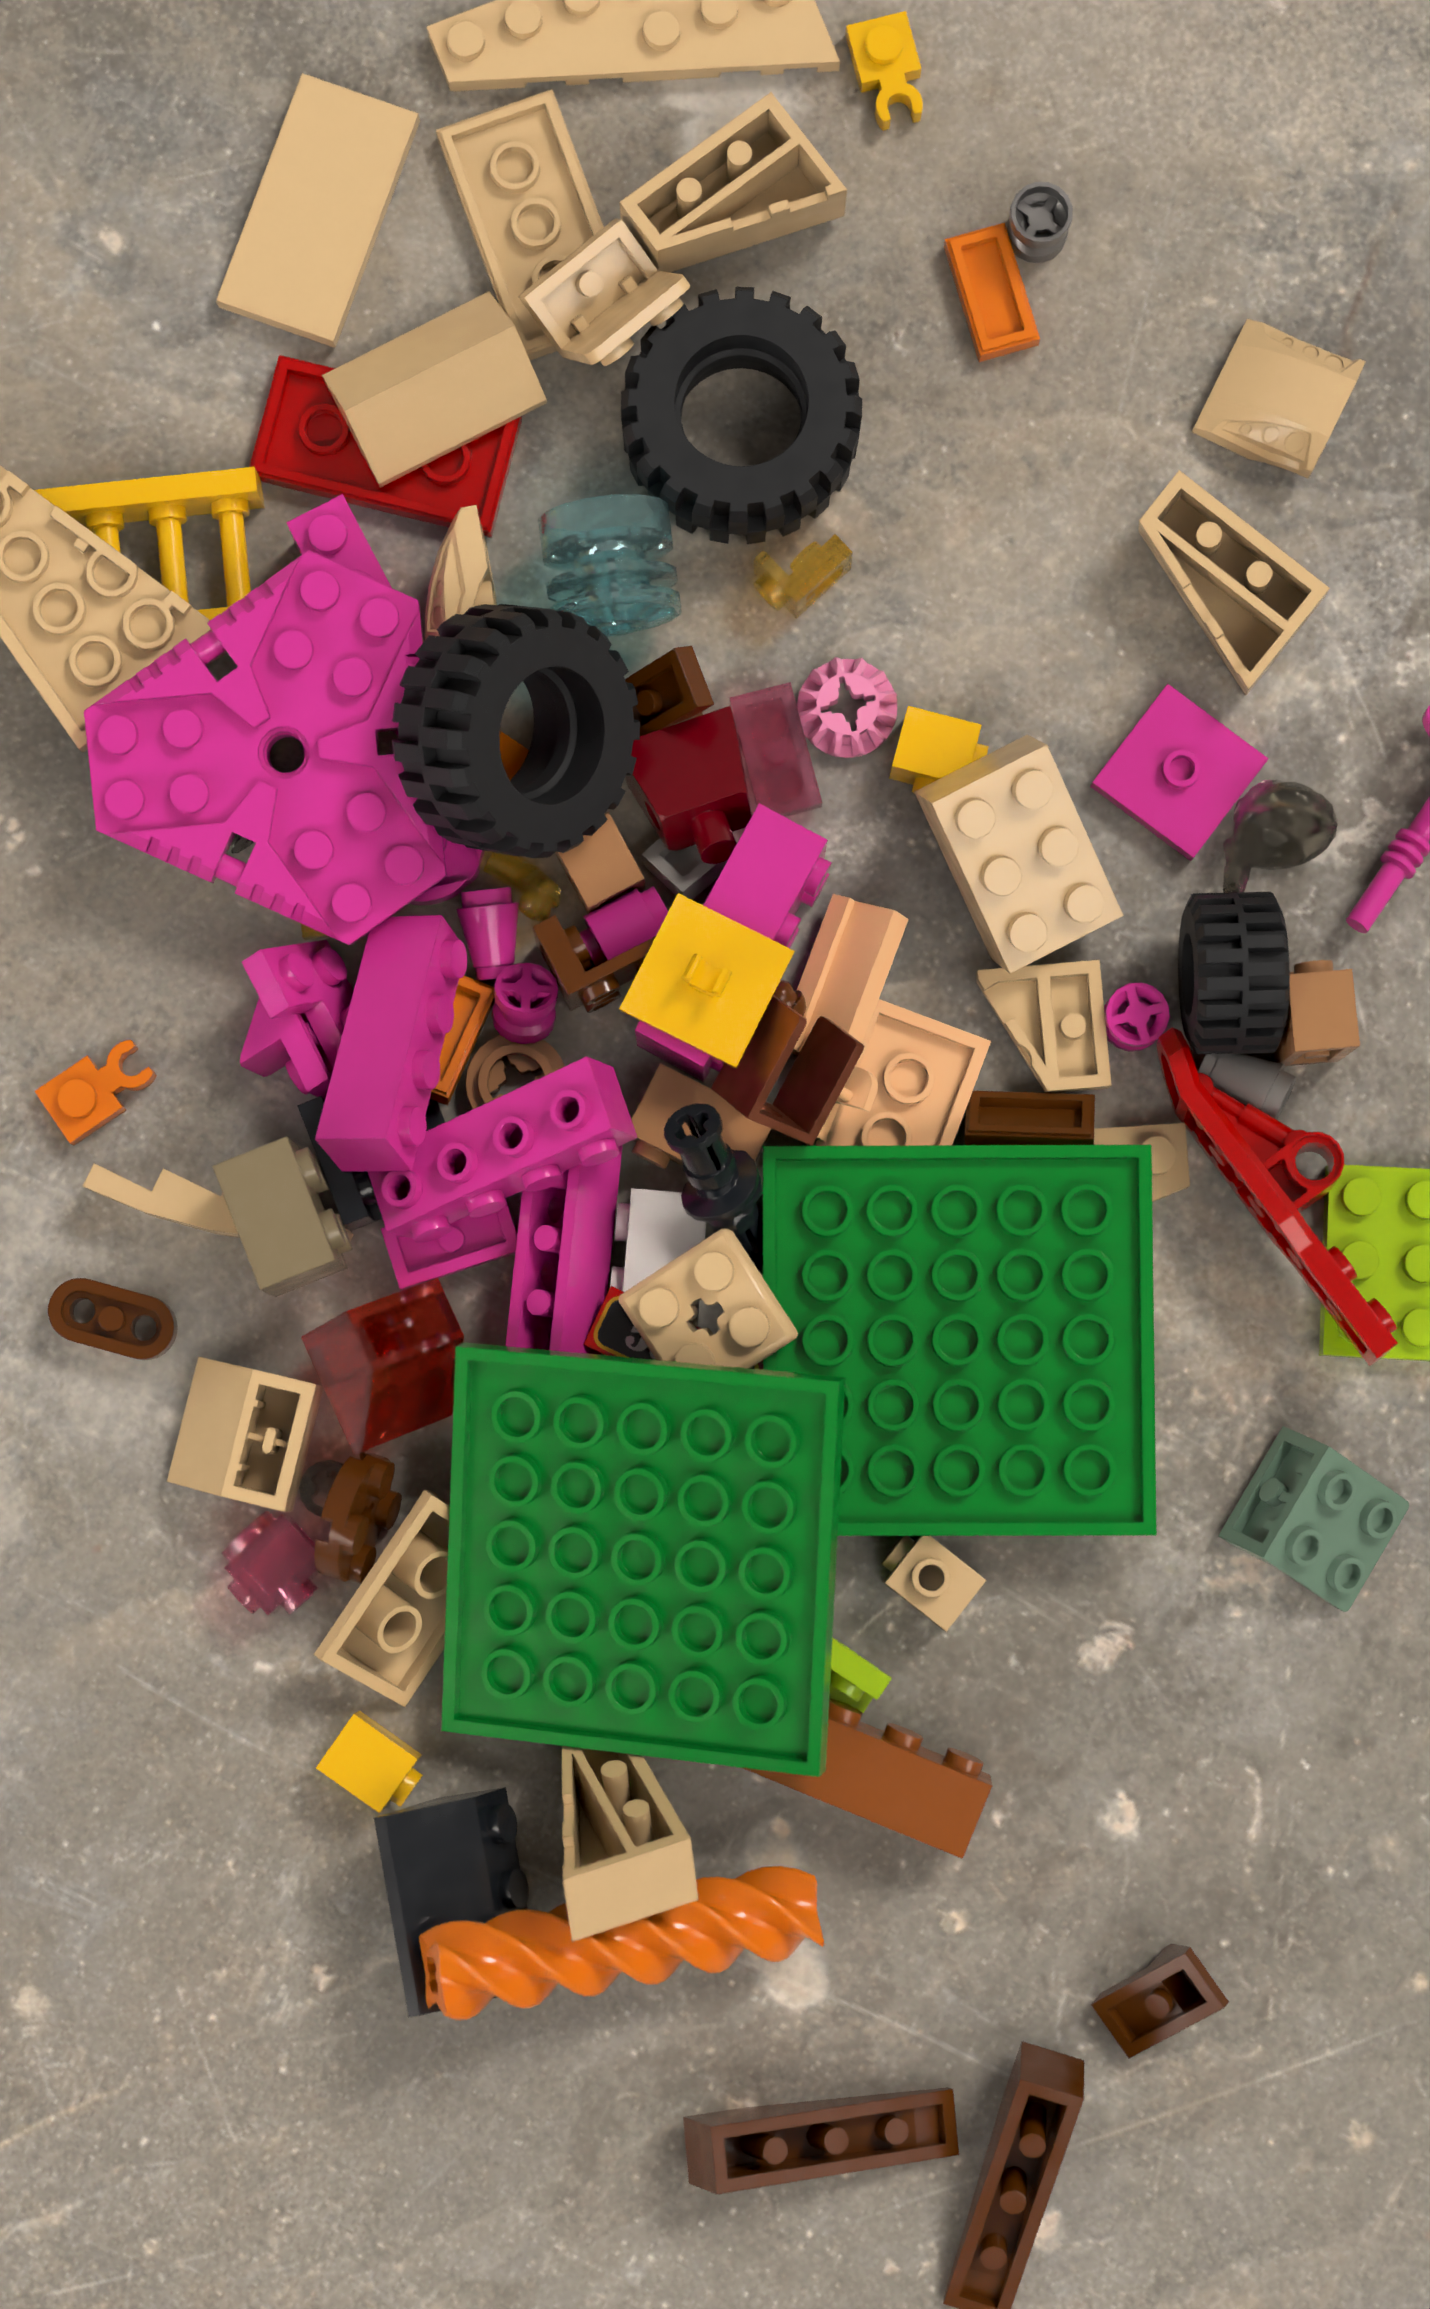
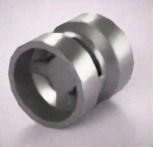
[1006,182,1073,263]

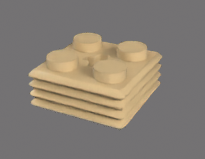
[619,1229,798,1369]

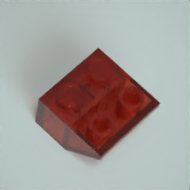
[301,1278,464,1456]

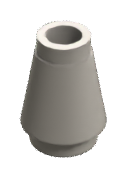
[1198,1053,1297,1120]

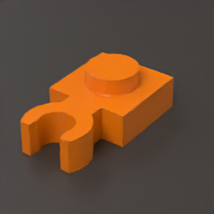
[34,1040,157,1146]

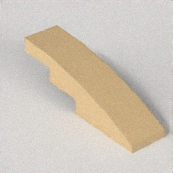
[83,1163,354,1241]

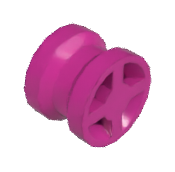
[492,963,558,1044]
[1104,982,1170,1052]

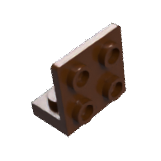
[532,915,656,1013]

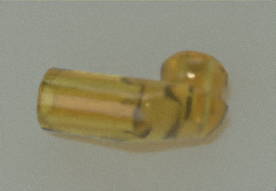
[483,852,561,921]

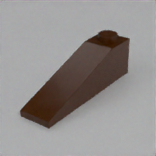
[943,2041,1084,2309]
[683,2087,959,2194]

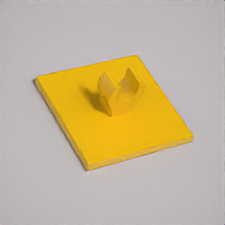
[619,893,795,1068]

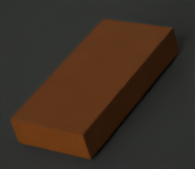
[965,1090,1095,1145]

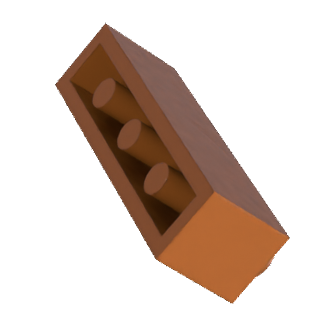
[743,1698,992,1859]

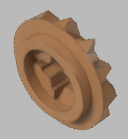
[466,1035,565,1109]

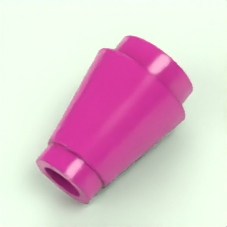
[456,887,519,980]

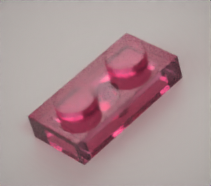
[729,682,822,817]

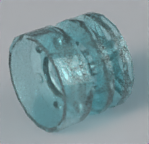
[538,494,682,636]

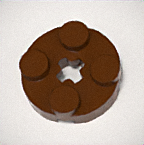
[314,1450,402,1584]

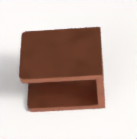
[711,994,864,1146]

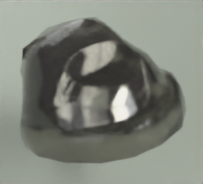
[1223,778,1338,893]

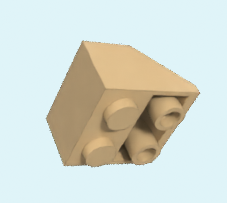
[167,1356,324,1512]

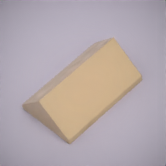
[322,291,547,487]
[314,1490,450,1707]

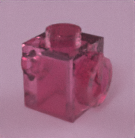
[221,1510,319,1615]

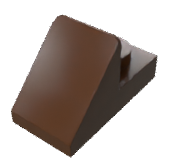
[625,646,714,736]
[1091,1944,1229,2058]

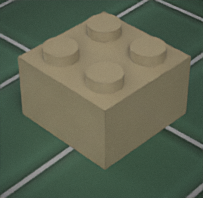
[212,1136,353,1297]

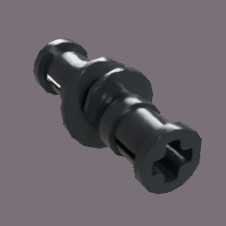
[664,1103,763,1269]

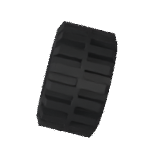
[1178,892,1290,1054]

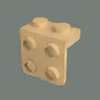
[518,218,691,366]

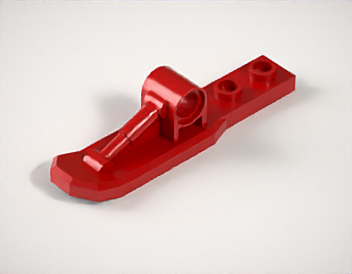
[1156,1027,1398,1366]

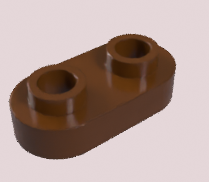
[48,1278,178,1360]

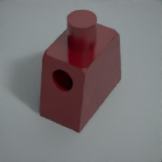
[625,706,752,864]

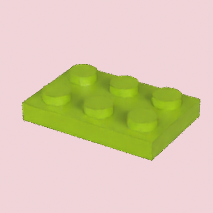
[1319,1165,1430,1362]

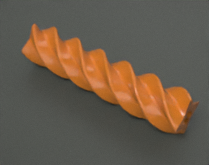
[419,1866,824,2020]

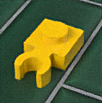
[845,11,923,131]

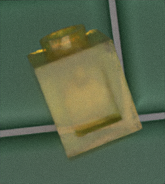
[753,534,853,619]

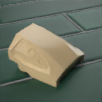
[1192,319,1366,479]
[425,505,497,640]

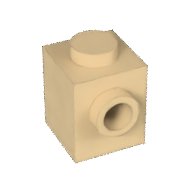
[881,1536,987,1632]

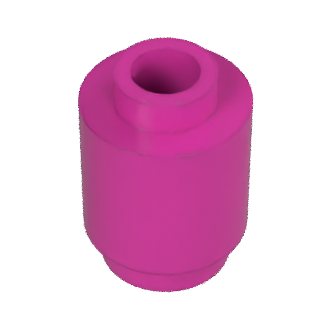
[579,887,668,967]

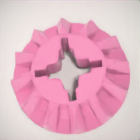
[797,657,897,758]

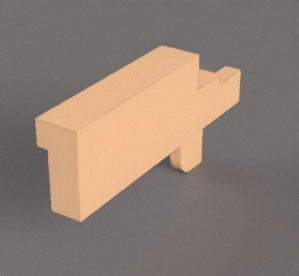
[792,894,909,1141]

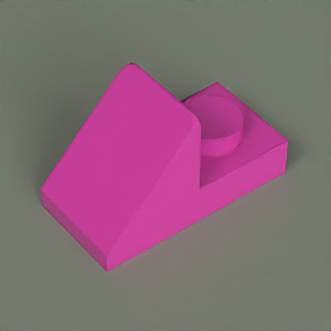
[239,998,333,1099]

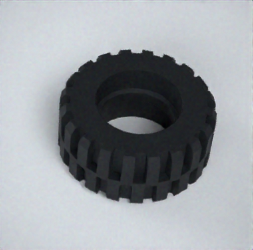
[621,287,862,544]
[392,604,640,859]

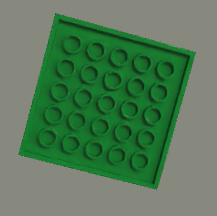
[763,1145,1157,1536]
[441,1342,845,1777]

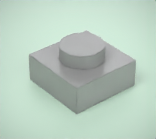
[641,839,728,900]

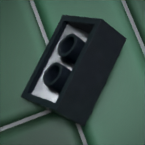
[374,1787,529,2017]

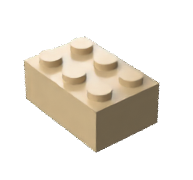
[914,734,1124,974]

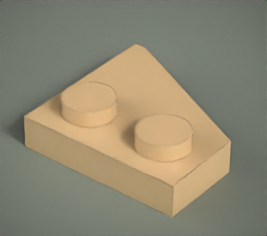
[976,960,1112,1093]

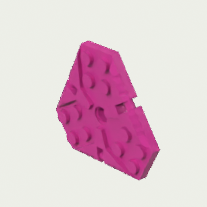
[84,550,447,946]

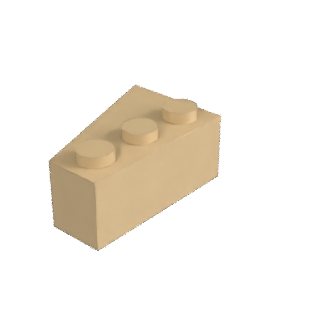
[619,92,847,272]
[1138,470,1330,696]
[562,1746,699,1942]

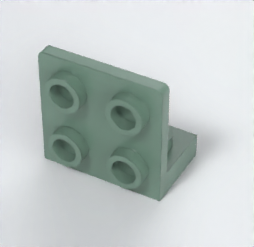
[1218,1426,1409,1612]

